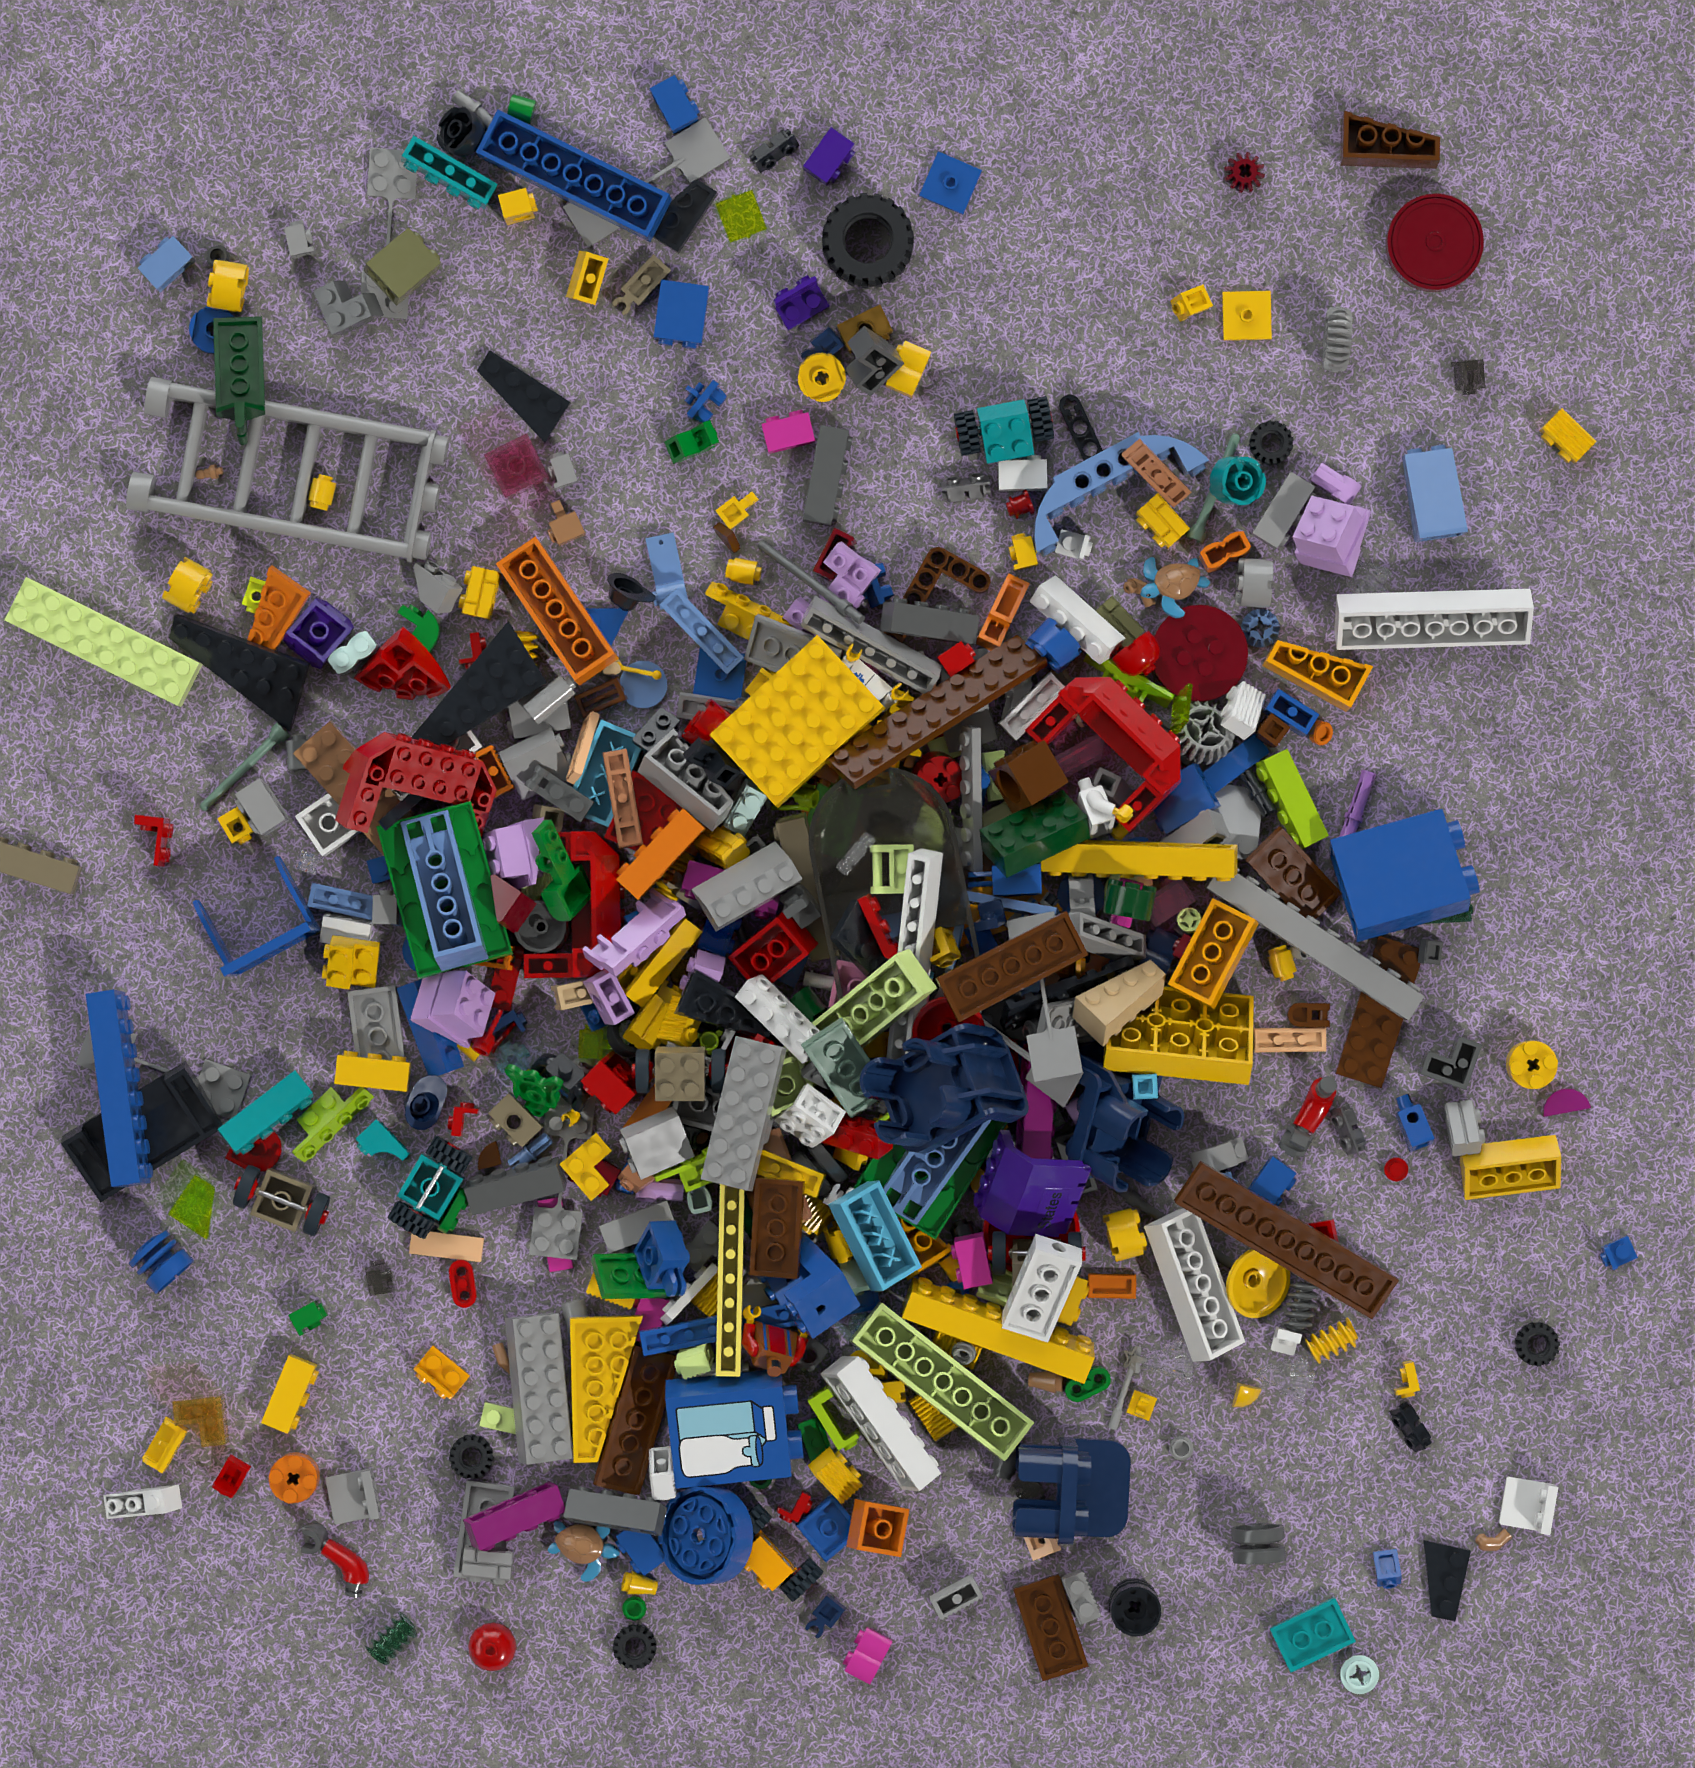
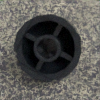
[437,106,485,156]

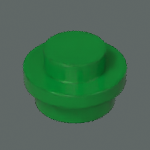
[622,1596,647,1621]

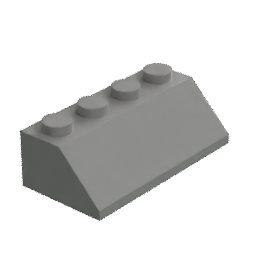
[691,842,802,932]

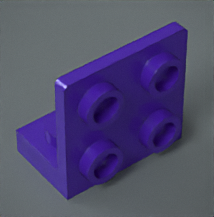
[773,275,830,331]

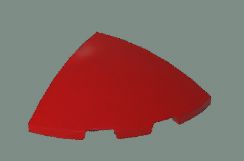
[354,627,451,700]

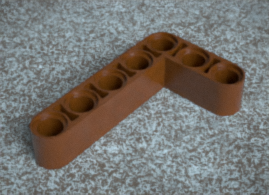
[883,547,991,644]

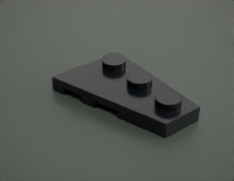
[653,179,718,254]
[1423,1540,1471,1622]

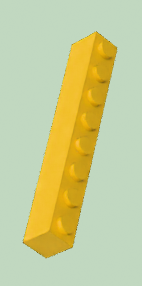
[1041,840,1238,882]

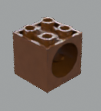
[988,740,1069,813]

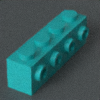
[401,135,498,210]
[218,1070,314,1155]

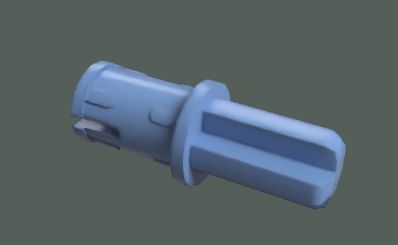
[508,1133,553,1169]

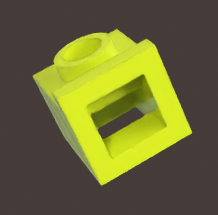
[242,577,266,614]

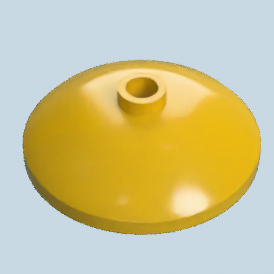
[1226,1249,1290,1318]

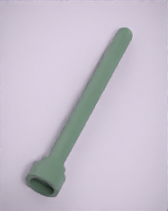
[1185,433,1240,544]
[200,722,291,811]

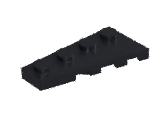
[477,350,571,443]
[830,900,889,977]
[674,970,771,1038]

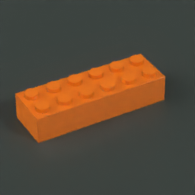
[496,536,619,686]

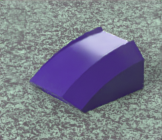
[283,598,354,669]

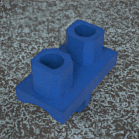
[684,380,727,423]
[863,563,894,609]

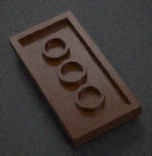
[1245,826,1341,919]
[749,1177,805,1279]
[1013,1573,1089,1681]

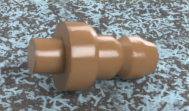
[195,464,223,479]

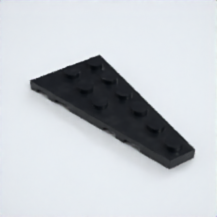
[412,621,547,745]

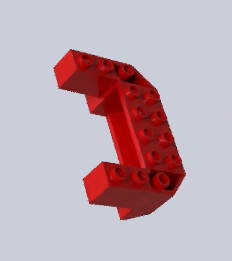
[1025,677,1181,834]
[335,732,497,837]
[524,831,625,978]

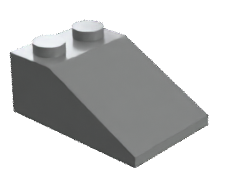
[1213,784,1261,860]

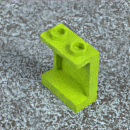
[808,1385,860,1451]

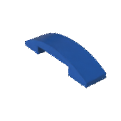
[1203,733,1270,794]

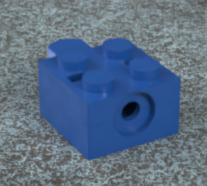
[968,864,1042,897]
[634,1220,690,1297]

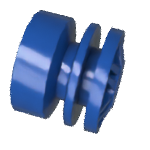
[128,1230,194,1294]

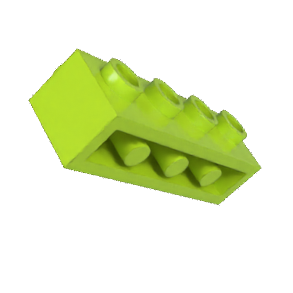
[1255,749,1329,849]

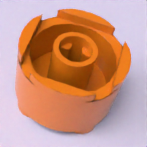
[269,1452,320,1504]

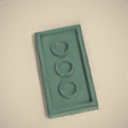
[801,1017,878,1118]

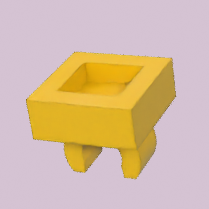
[1126,1389,1157,1421]

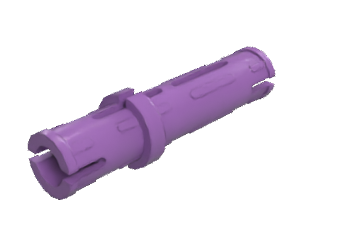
[1339,770,1377,837]

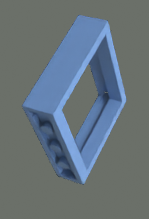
[945,890,1060,996]

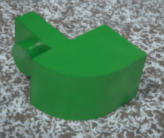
[664,420,719,464]
[397,604,440,653]

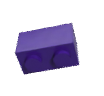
[803,127,856,186]

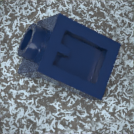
[974,899,1007,932]

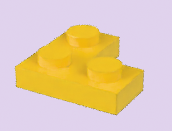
[559,1132,612,1201]

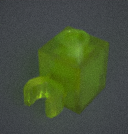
[578,1024,612,1059]

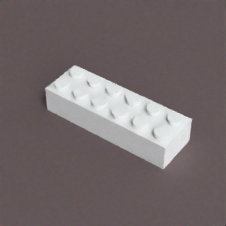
[1144,1208,1245,1362]
[820,1356,941,1491]

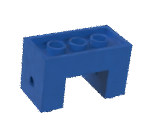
[756,1231,861,1339]

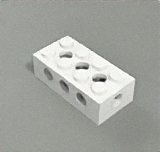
[1002,1234,1082,1343]

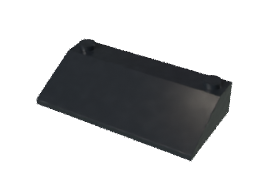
[61,1061,223,1203]

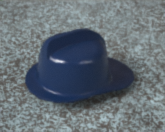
[404,1075,447,1130]

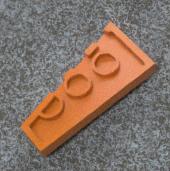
[247,565,311,650]

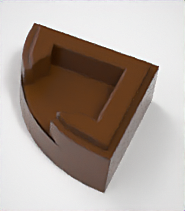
[713,522,740,553]
[478,1141,502,1170]

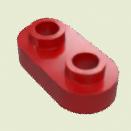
[449,1260,477,1308]

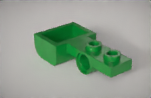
[531,820,591,921]

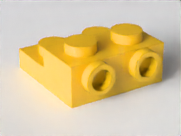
[322,935,380,990]

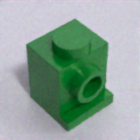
[288,1300,328,1336]

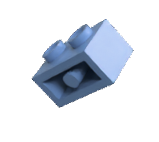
[138,236,196,293]

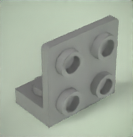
[325,1468,382,1525]

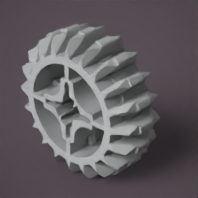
[1322,306,1353,372]
[1170,701,1235,765]

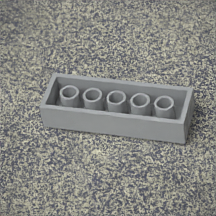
[701,1036,787,1191]
[505,1313,573,1465]

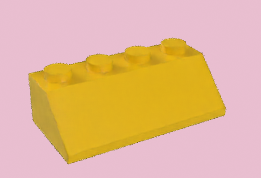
[1460,1135,1561,1200]

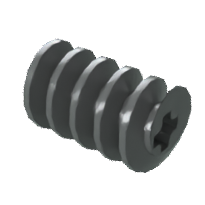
[1282,1281,1319,1334]

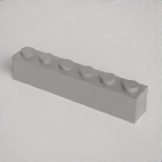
[800,596,942,694]

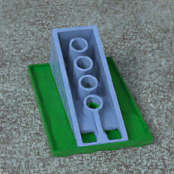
[376,801,513,979]
[854,1120,1008,1240]

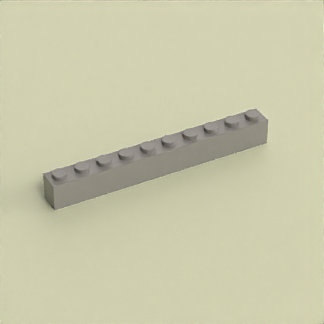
[1204,868,1424,1021]

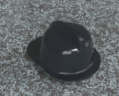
[607,573,656,611]

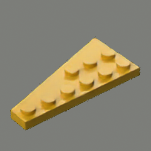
[570,1315,643,1463]

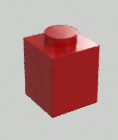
[937,641,976,677]

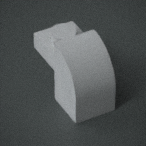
[1068,873,1095,917]
[1189,1136,1249,1171]

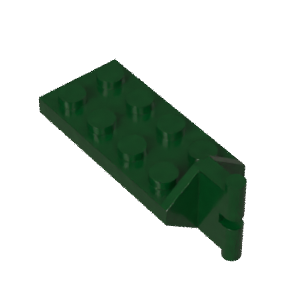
[213,316,265,445]

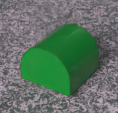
[507,94,537,124]

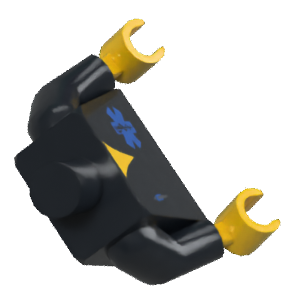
[525,1052,590,1127]

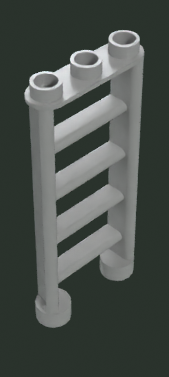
[126,377,449,563]

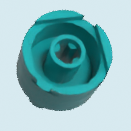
[1209,457,1266,505]

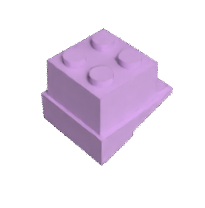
[1293,496,1371,577]
[481,817,544,890]
[410,971,495,1048]

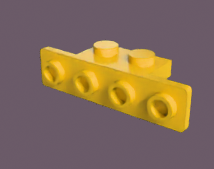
[705,582,796,640]

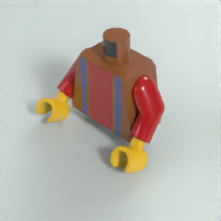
[742,1305,808,1377]

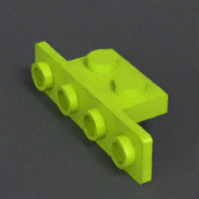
[1083,654,1174,708]
[292,1087,374,1163]
[653,1147,712,1193]

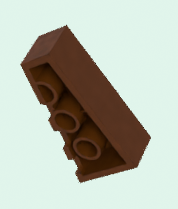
[1340,111,1440,169]

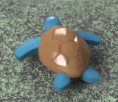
[1140,557,1210,618]
[548,1521,620,1582]

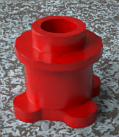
[1005,489,1035,519]

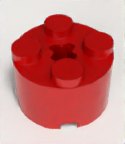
[681,699,731,745]
[912,751,962,804]

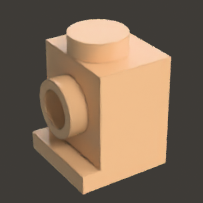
[1024,1537,1062,1561]

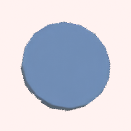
[620,661,667,709]

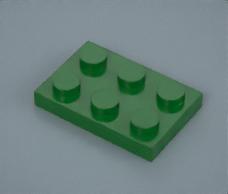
[591,1253,669,1299]

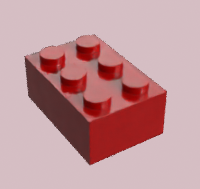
[728,911,819,983]
[581,1050,638,1115]

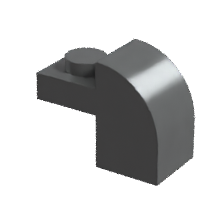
[779,884,823,929]

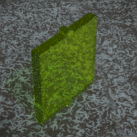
[715,190,767,243]
[1170,683,1193,734]

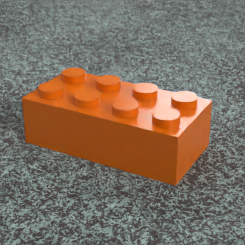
[616,808,706,900]

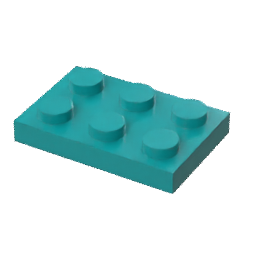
[1269,1597,1356,1673]

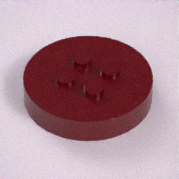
[1385,193,1484,292]
[1153,605,1248,702]

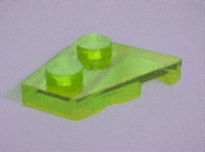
[168,1173,215,1240]

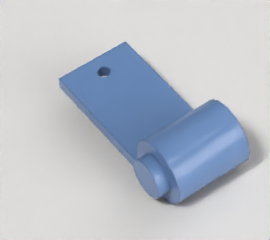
[645,532,688,610]

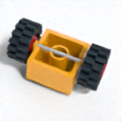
[744,1503,824,1602]

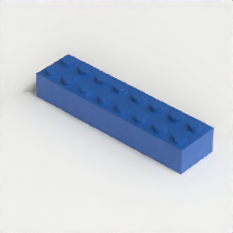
[476,109,672,242]
[85,989,153,1188]

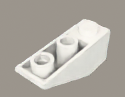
[103,1484,182,1519]

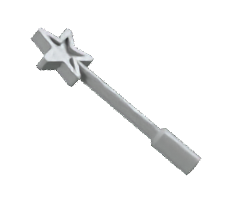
[1108,1346,1147,1430]

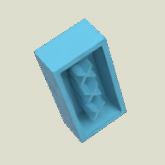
[573,720,642,827]
[828,1181,922,1291]

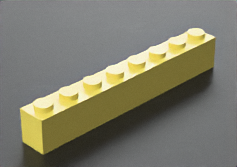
[716,1184,745,1377]

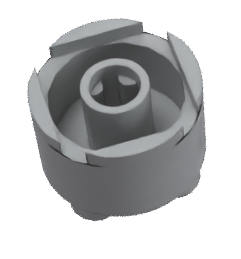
[1235,558,1273,608]

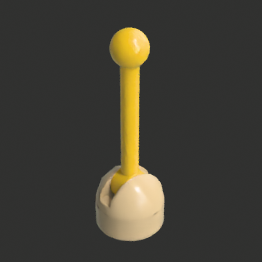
[603,659,662,680]

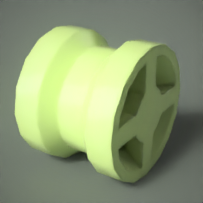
[1177,908,1202,933]

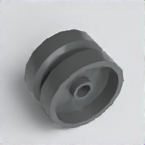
[515,900,571,954]
[791,1143,849,1198]
[1231,1523,1286,1565]

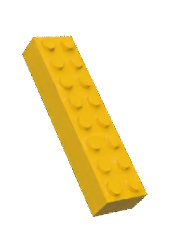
[902,1277,1095,1384]

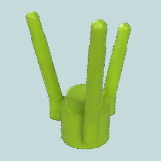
[757,783,819,811]
[697,1027,724,1056]

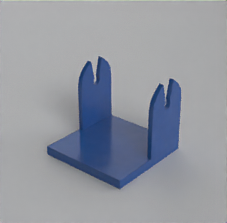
[193,856,321,977]

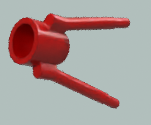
[471,1009,517,1056]

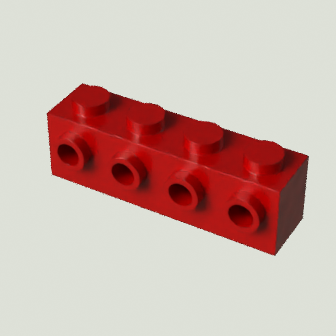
[821,1113,893,1159]

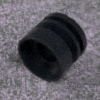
[1108,1578,1161,1637]

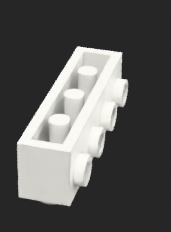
[1030,575,1125,665]
[735,974,820,1064]

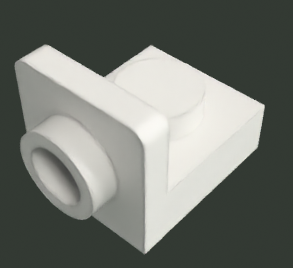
[1055,529,1093,561]
[1271,1326,1302,1356]

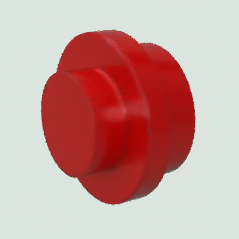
[1384,1157,1408,1182]

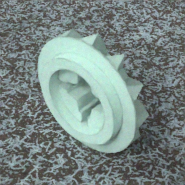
[1340,1655,1379,1694]

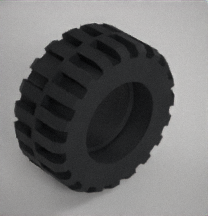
[822,193,914,289]

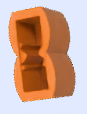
[1199,531,1251,573]

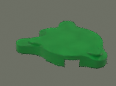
[505,1064,564,1117]

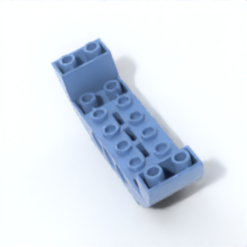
[1033,432,1209,557]

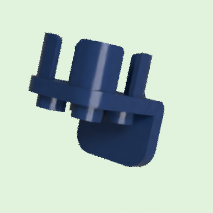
[860,1023,1029,1153]
[1065,1041,1184,1192]
[1012,1437,1131,1545]

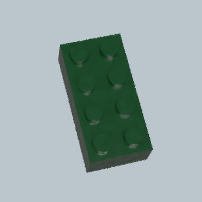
[979,790,1090,878]

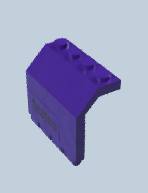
[974,1130,1092,1237]

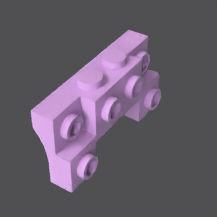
[783,541,881,636]
[582,888,686,977]

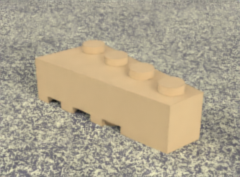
[1072,960,1166,1046]

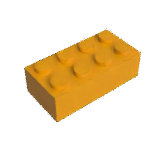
[1168,898,1259,1009]

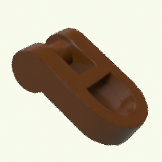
[1287,1003,1331,1027]

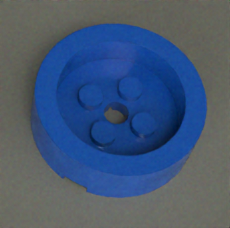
[658,1486,753,1585]

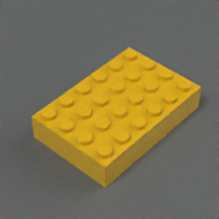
[710,635,885,808]
[1103,986,1254,1085]

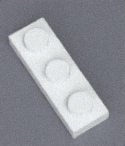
[998,672,1065,741]
[660,1263,718,1325]

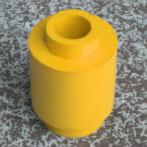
[308,474,337,511]
[725,558,762,586]
[1267,945,1297,982]

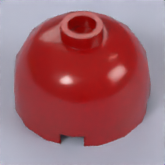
[1112,631,1160,676]
[468,1622,517,1671]

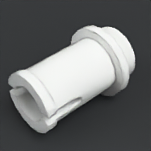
[803,970,834,991]

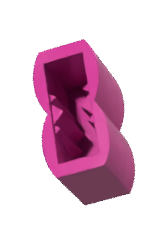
[842,1627,893,1685]

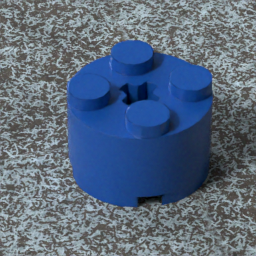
[1025,618,1082,674]

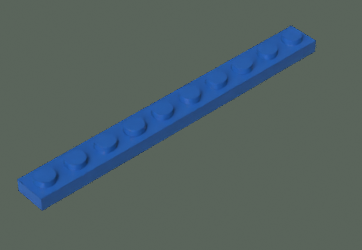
[639,1290,880,1356]

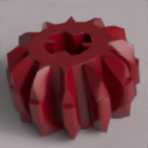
[1224,152,1265,193]

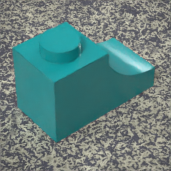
[355,1118,411,1161]

